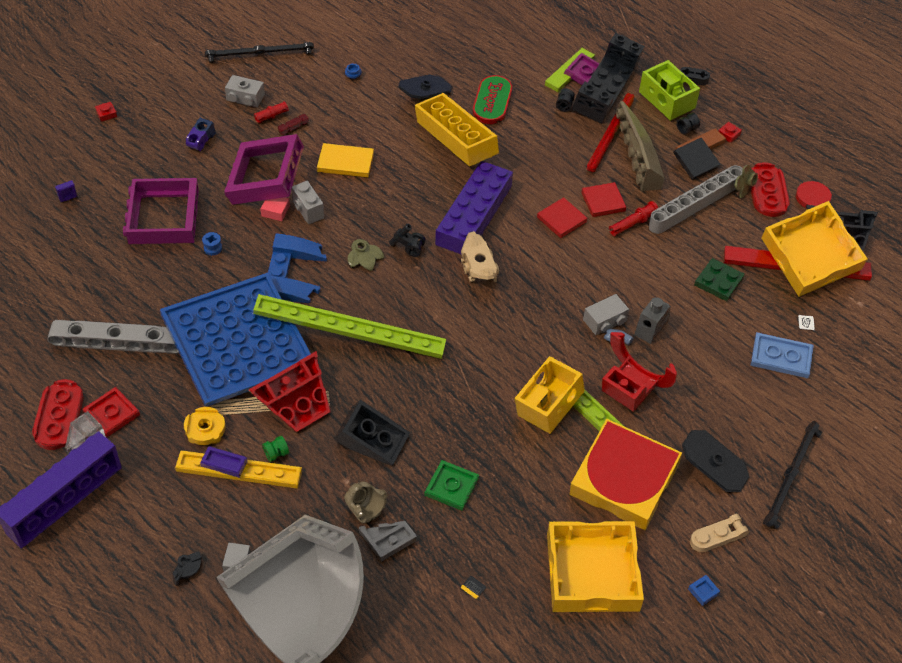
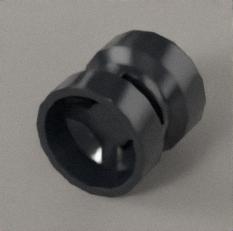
[556,88,575,112]
[676,113,700,135]

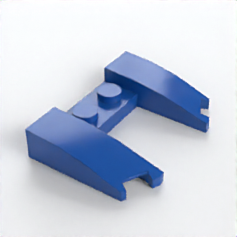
[268,233,327,303]

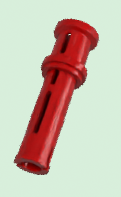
[609,201,658,236]

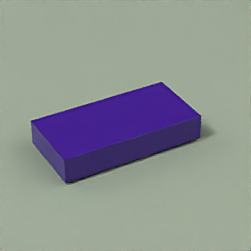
[200,446,247,478]

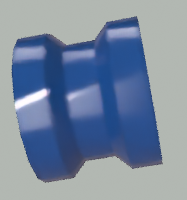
[202,232,222,256]

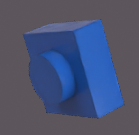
[688,575,720,606]

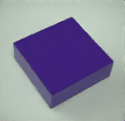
[55,180,77,202]

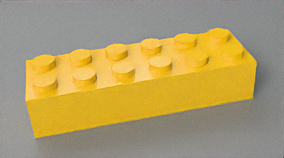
[415,93,499,166]

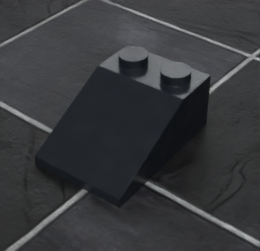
[334,400,410,466]

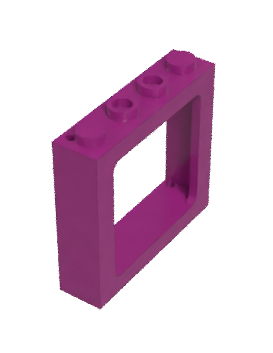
[224,134,304,205]
[123,178,199,244]

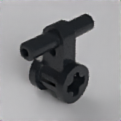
[389,224,426,257]

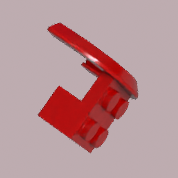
[602,332,677,412]

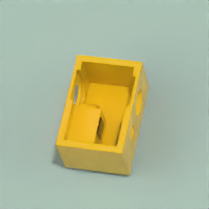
[514,356,585,434]

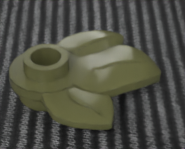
[734,165,758,198]
[348,239,384,271]

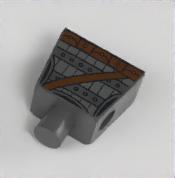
[634,297,671,344]

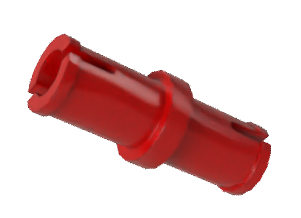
[254,101,289,124]

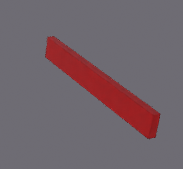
[724,246,872,281]

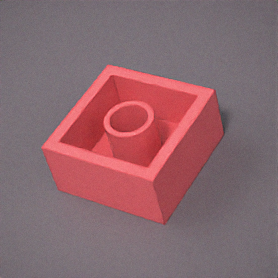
[260,197,290,221]

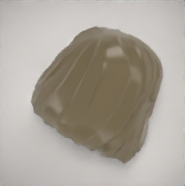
[345,482,388,524]

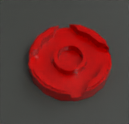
[796,181,832,208]

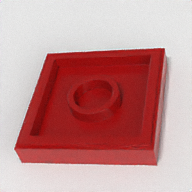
[581,182,626,217]
[537,197,587,238]
[82,387,140,437]

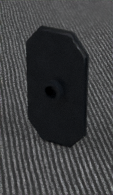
[398,74,452,100]
[682,430,749,492]

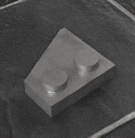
[359,521,417,562]

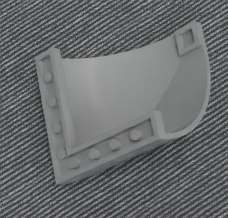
[216,515,364,663]

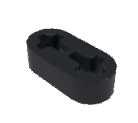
[680,67,710,85]

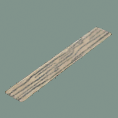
[211,391,330,415]

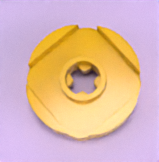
[184,407,226,445]

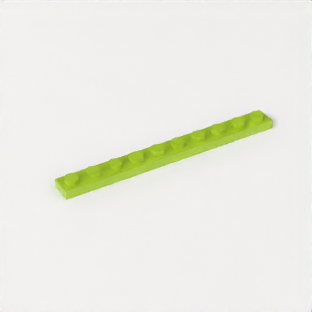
[253,294,446,359]

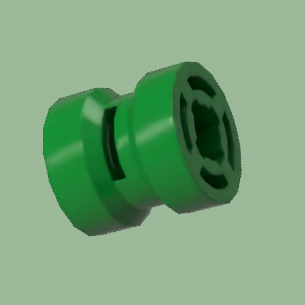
[262,435,289,462]

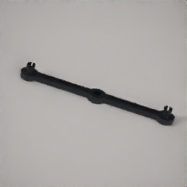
[205,42,314,63]
[763,421,822,529]

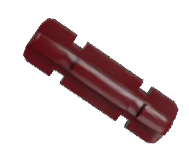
[278,114,309,135]

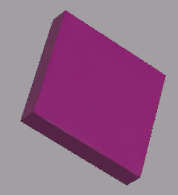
[564,52,599,85]

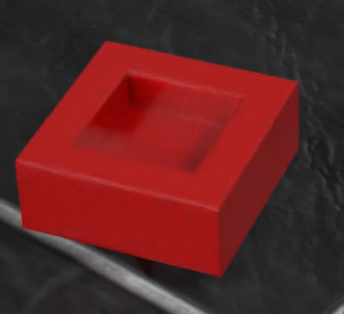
[95,102,117,122]
[718,122,742,143]

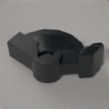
[173,551,202,586]

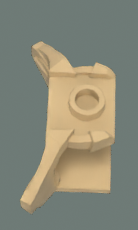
[461,231,499,282]

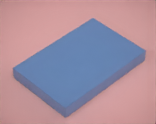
[750,332,813,378]

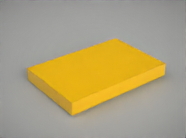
[317,143,374,177]

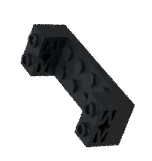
[572,33,645,124]

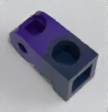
[186,117,216,151]

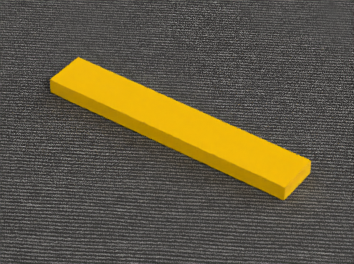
[175,451,302,489]

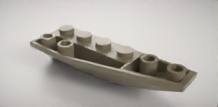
[616,101,665,191]

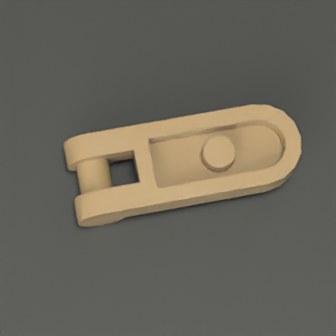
[690,514,749,552]

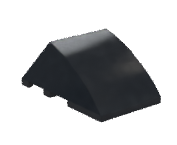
[806,205,878,251]

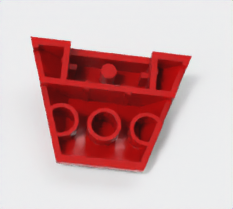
[248,351,330,432]

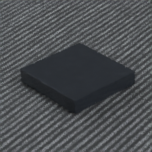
[673,137,720,180]

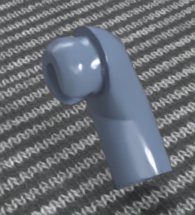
[604,329,634,346]

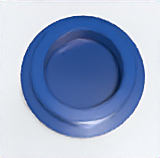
[345,63,361,79]

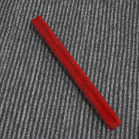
[586,93,635,172]

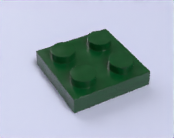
[694,258,745,302]

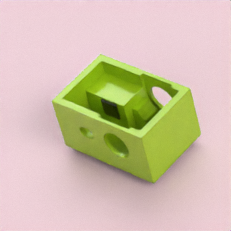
[639,60,700,120]

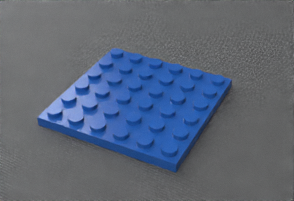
[160,273,311,407]

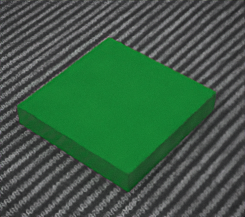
[424,460,479,511]

